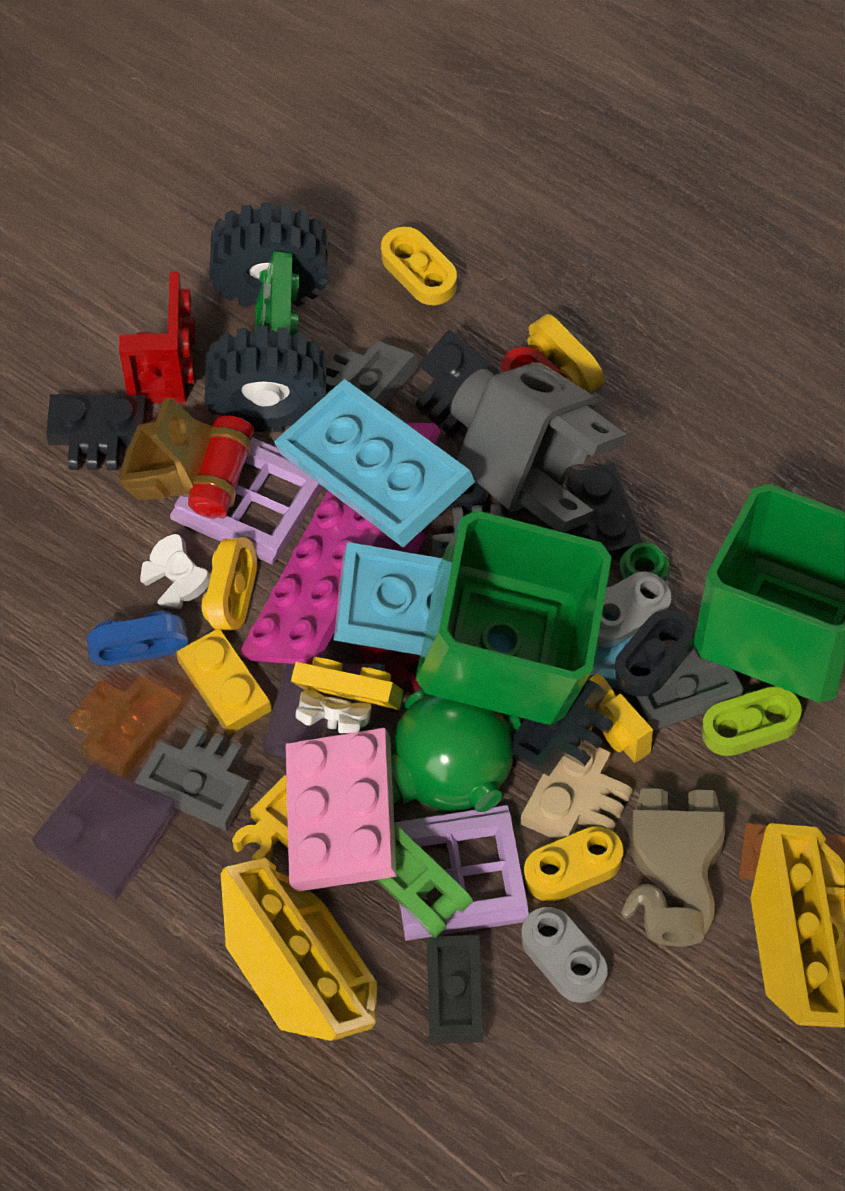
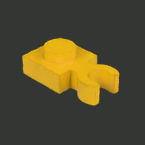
[589,673,653,763]
[232,775,288,861]

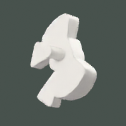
[140,534,211,610]
[295,689,372,733]

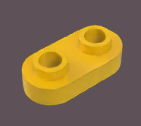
[381,227,457,305]
[527,314,604,393]
[202,537,257,630]
[524,826,623,902]

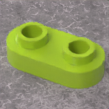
[702,687,802,756]

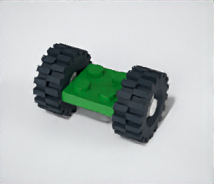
[204,203,329,432]

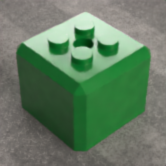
[693,484,845,703]
[416,510,611,725]

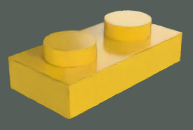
[176,629,272,736]
[291,657,404,710]

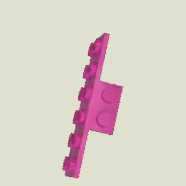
[239,423,441,665]

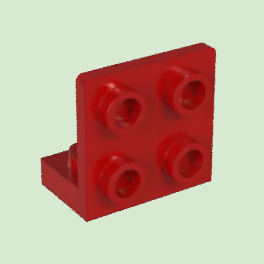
[119,271,196,404]

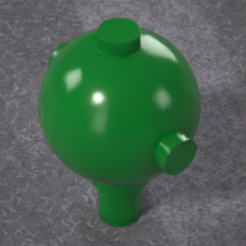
[391,690,521,812]

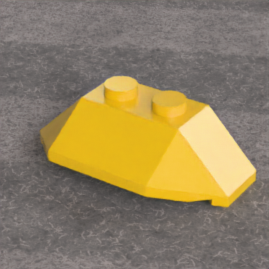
[751,823,845,1028]
[221,857,377,1041]

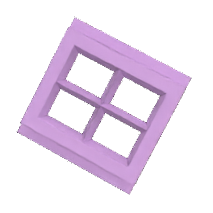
[170,437,323,565]
[394,805,529,941]

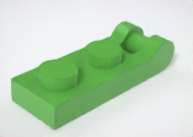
[376,823,473,938]

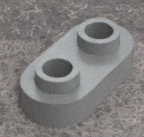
[597,572,671,648]
[522,907,607,1003]

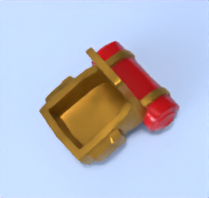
[118,398,254,519]

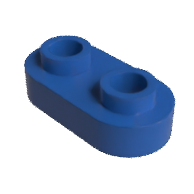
[86,611,188,666]

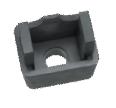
[451,363,627,533]

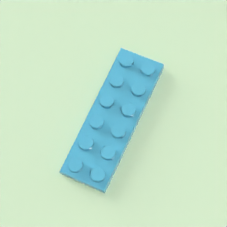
[334,542,633,689]

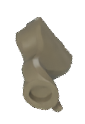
[622,788,725,947]

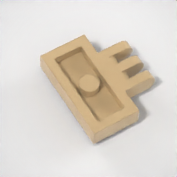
[521,743,633,840]

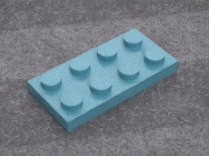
[274,379,475,547]

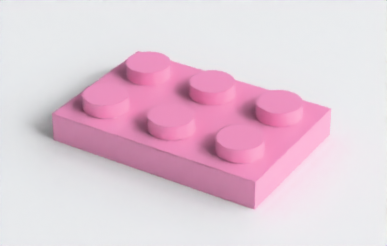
[286,728,397,892]

